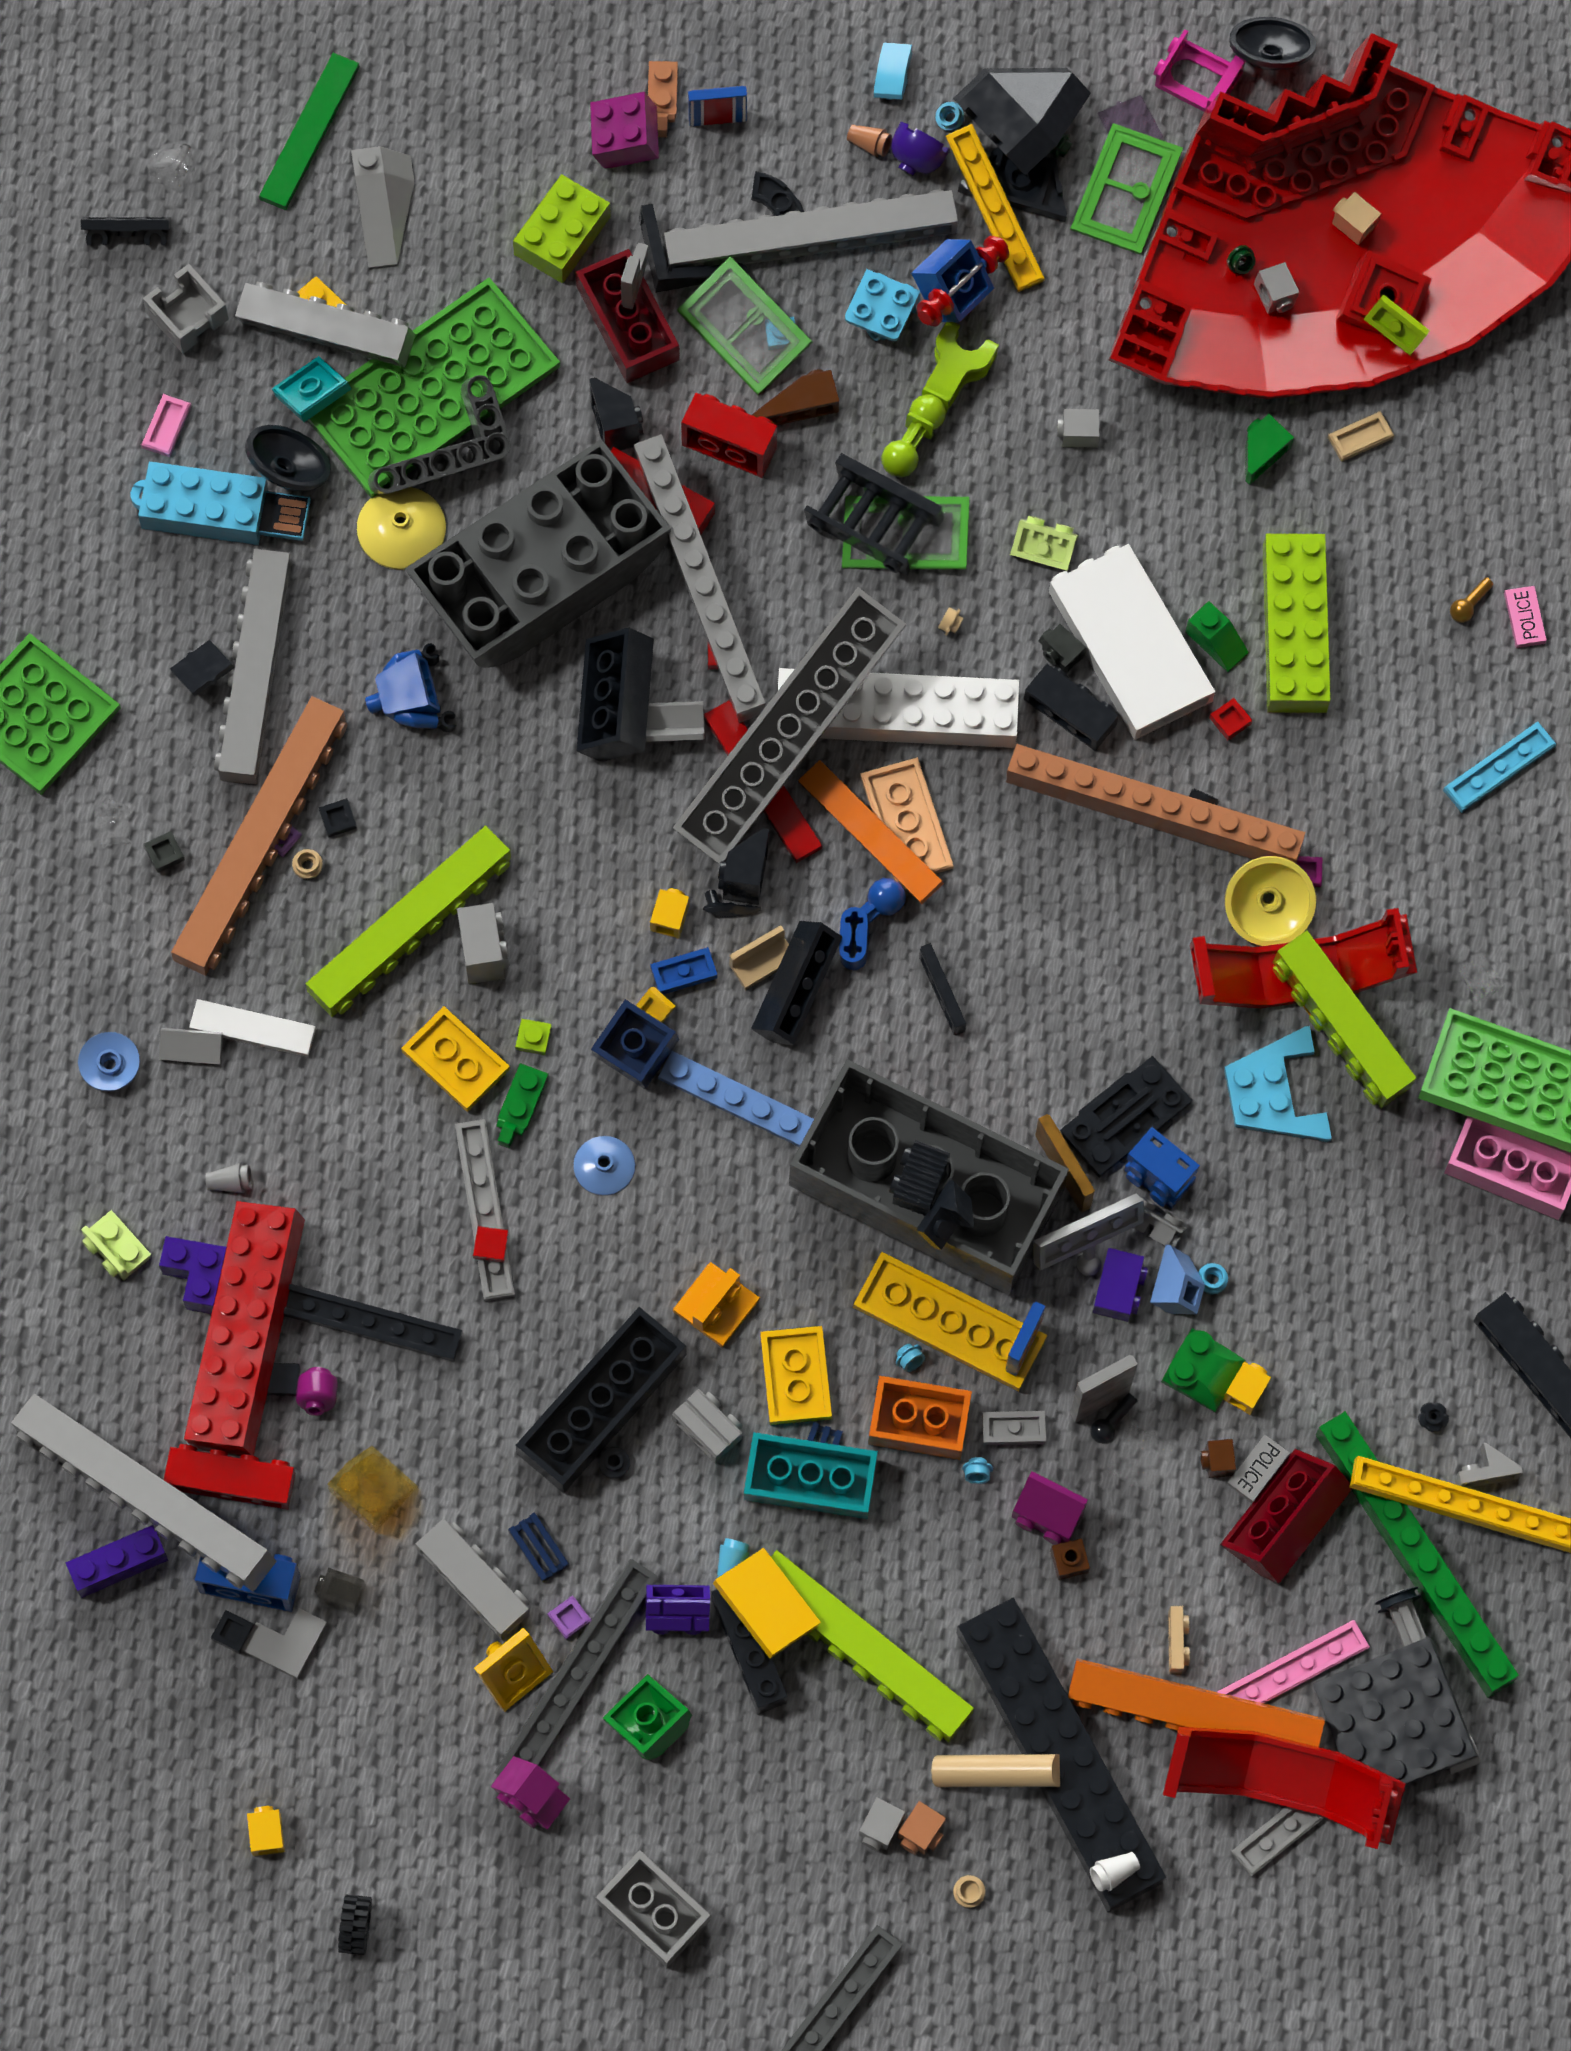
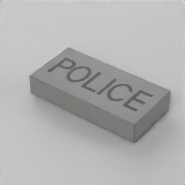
[1227,1435,1290,1503]

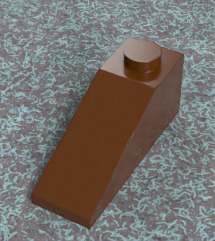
[752,369,839,425]

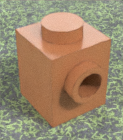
[897,1801,946,1855]

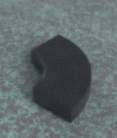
[751,171,804,216]

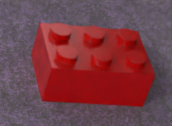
[681,393,777,478]

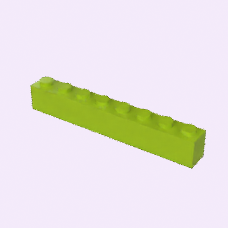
[305,825,511,1017]
[771,1550,974,1742]

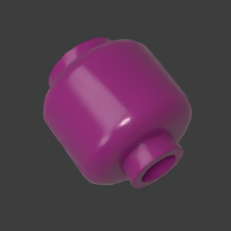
[296,1367,338,1416]

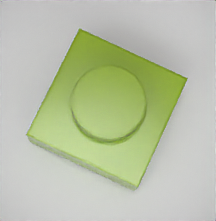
[515,1018,552,1055]

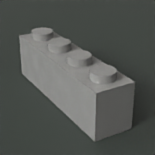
[415,1518,530,1640]

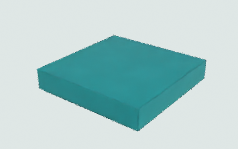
[272,356,351,422]

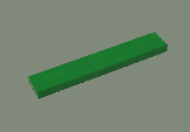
[259,53,360,210]

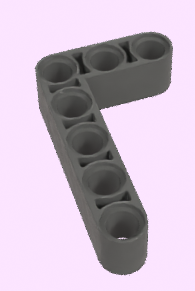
[368,375,511,495]

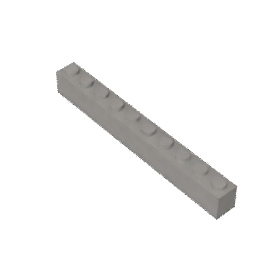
[664,189,958,272]
[634,434,766,723]
[11,1394,277,1592]

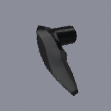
[703,890,761,917]

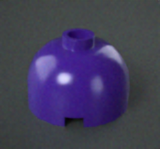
[891,122,951,176]

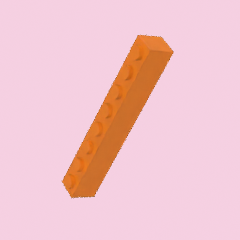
[1068,1658,1325,1747]

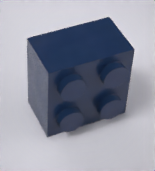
[591,999,680,1089]

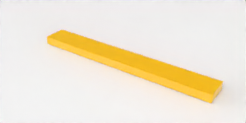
[1350,1456,1571,1553]

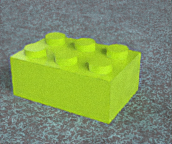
[513,174,611,284]

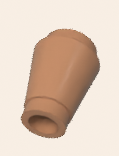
[847,124,892,157]

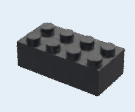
[576,627,654,762]

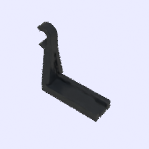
[639,204,749,293]

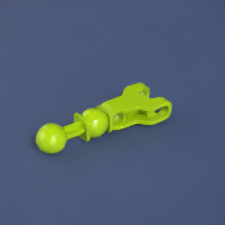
[881,322,999,478]

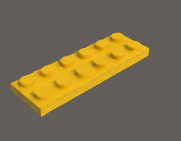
[853,1252,1047,1392]

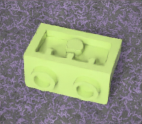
[1010,516,1078,571]
[81,1210,152,1281]

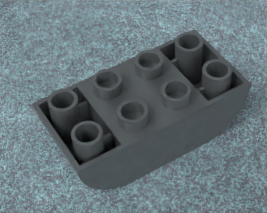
[405,439,671,668]

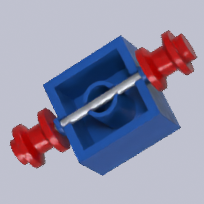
[911,236,1009,327]

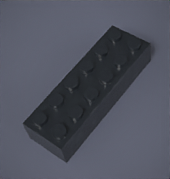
[515,1307,687,1494]

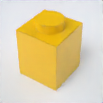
[650,888,689,939]
[1223,1362,1271,1415]
[247,1806,285,1856]

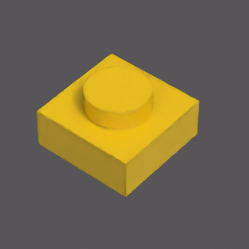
[636,986,676,1023]

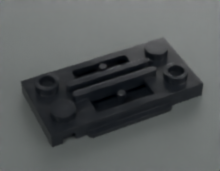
[1060,1055,1193,1178]

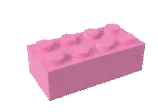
[1444,1116,1571,1220]

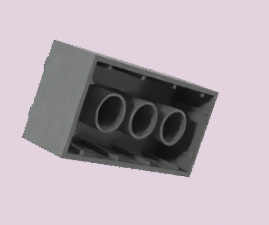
[789,1059,1069,1296]

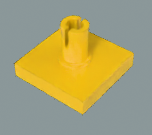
[474,1628,554,1712]

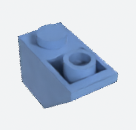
[1150,1245,1205,1314]

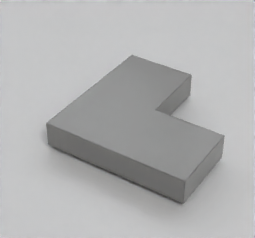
[621,242,649,309]
[241,1608,327,1680]

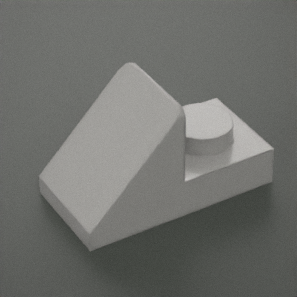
[1455,1443,1523,1488]

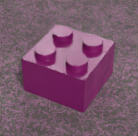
[590,91,659,168]

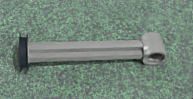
[1374,1587,1480,1775]

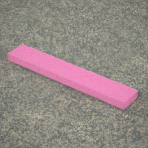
[1218,1620,1370,1704]

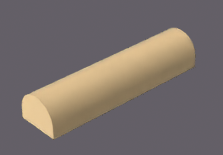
[931,1754,1060,1787]

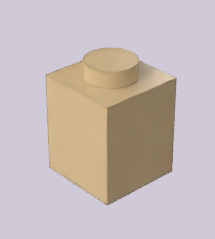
[1332,192,1381,245]

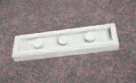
[189,999,316,1057]

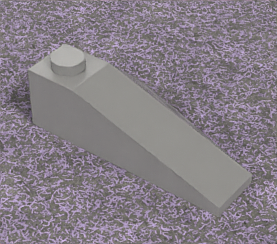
[351,146,415,269]

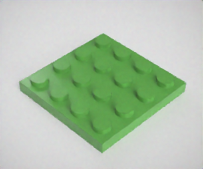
[0,633,121,795]

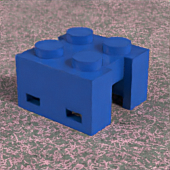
[1124,1127,1200,1209]

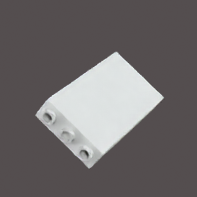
[1049,544,1215,740]

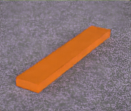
[798,760,944,904]

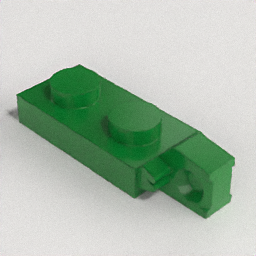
[496,1063,549,1149]

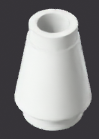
[1090,1852,1140,1891]

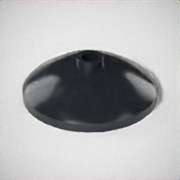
[1229,17,1316,71]
[245,425,331,491]

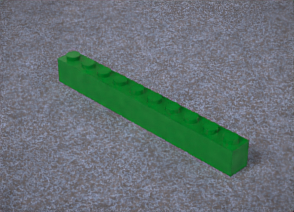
[1316,1411,1519,1698]

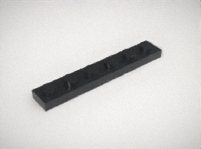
[284,1283,463,1362]

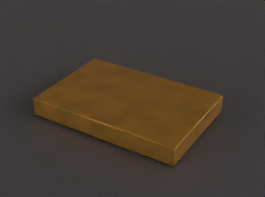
[1035,1114,1095,1213]

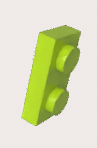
[1364,294,1430,355]

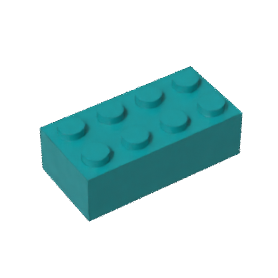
[744,1432,878,1519]

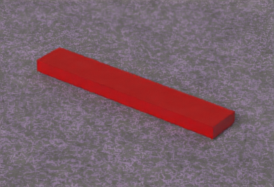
[703,700,822,863]

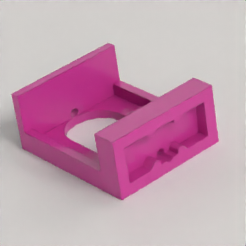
[1153,29,1245,112]

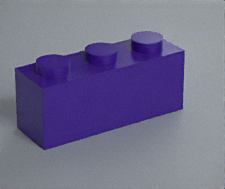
[65,1525,168,1598]

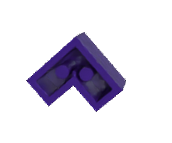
[159,1236,226,1314]

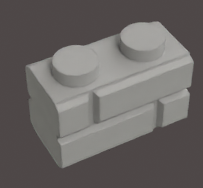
[672,1389,742,1464]

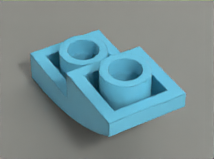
[874,43,912,100]

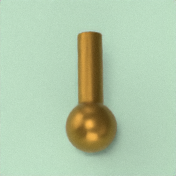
[1450,577,1493,623]

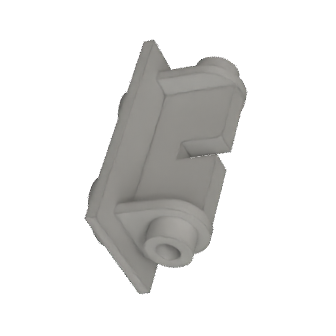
[1134,1196,1187,1247]

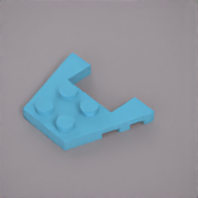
[1224,1026,1332,1142]

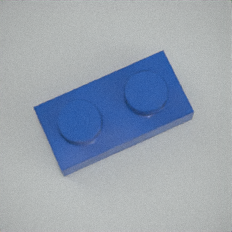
[650,947,717,994]

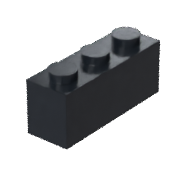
[1024,664,1119,751]

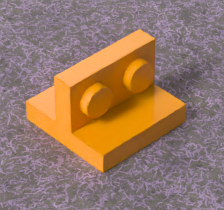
[673,1262,760,1348]

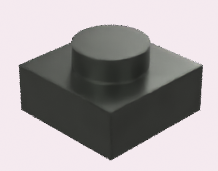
[144,831,185,873]

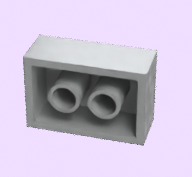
[596,1850,711,1968]

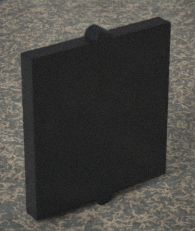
[170,640,234,697]

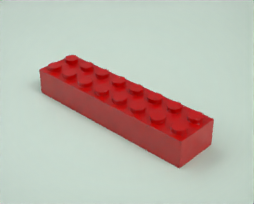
[184,1201,305,1456]

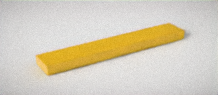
[946,124,1045,292]

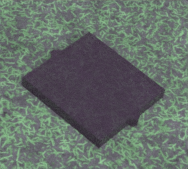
[1098,95,1163,155]

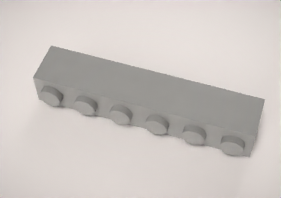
[235,281,416,367]

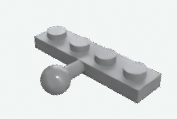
[1033,1193,1144,1276]

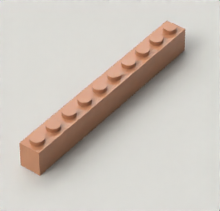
[171,696,347,976]
[1006,744,1306,864]

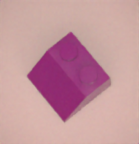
[1012,1471,1088,1545]

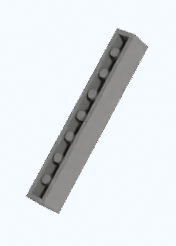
[214,549,292,785]

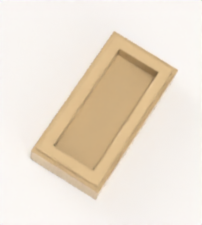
[1328,411,1394,462]

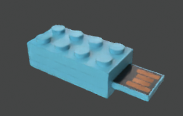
[130,461,311,545]

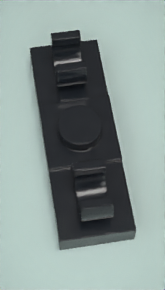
[81,217,171,245]

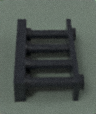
[804,453,944,576]

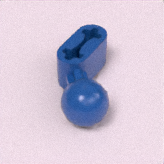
[839,878,906,970]

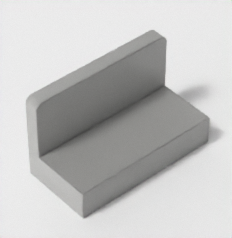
[646,701,705,742]

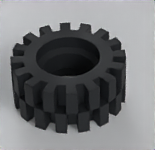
[338,1894,372,1955]

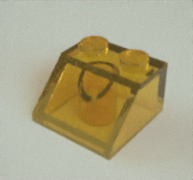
[327,1446,418,1533]

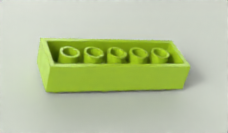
[1263,533,1330,713]
[1273,930,1417,1109]

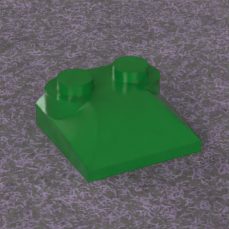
[1161,1328,1246,1413]
[603,1674,692,1760]

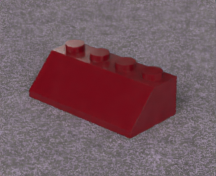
[1220,1449,1353,1584]

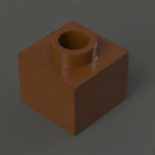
[1201,1439,1236,1478]
[1050,1538,1090,1580]

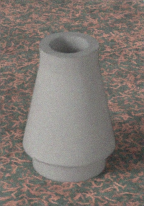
[206,1163,253,1193]

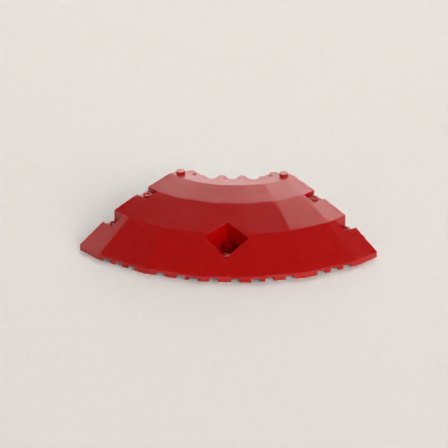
[1108,33,1571,399]

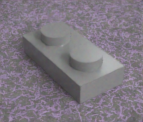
[982,1411,1046,1445]

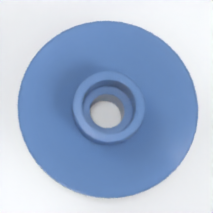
[78,1032,140,1091]
[574,1136,635,1195]

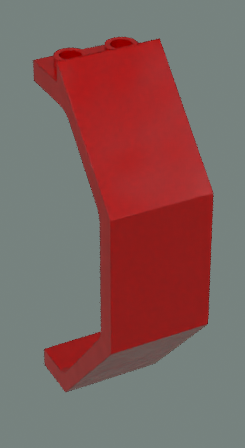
[1190,908,1417,1009]
[1163,1727,1406,1849]

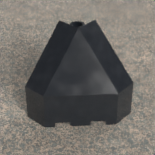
[953,68,1091,175]

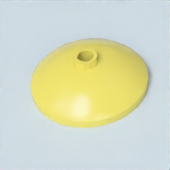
[357,487,446,570]
[1225,856,1316,946]

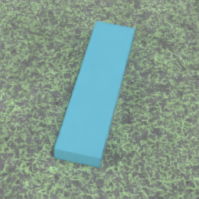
[1443,722,1556,813]

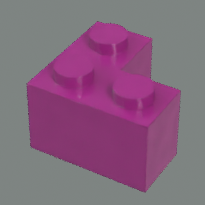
[490,1756,570,1830]

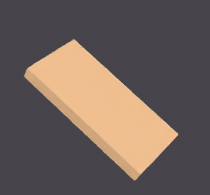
[860,757,954,883]

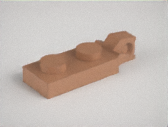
[648,61,678,137]

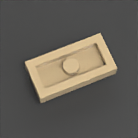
[1168,1606,1190,1674]

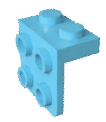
[845,269,920,341]

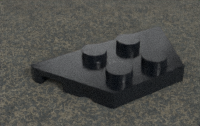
[958,147,1067,222]

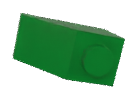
[1245,414,1294,485]
[1185,601,1249,672]

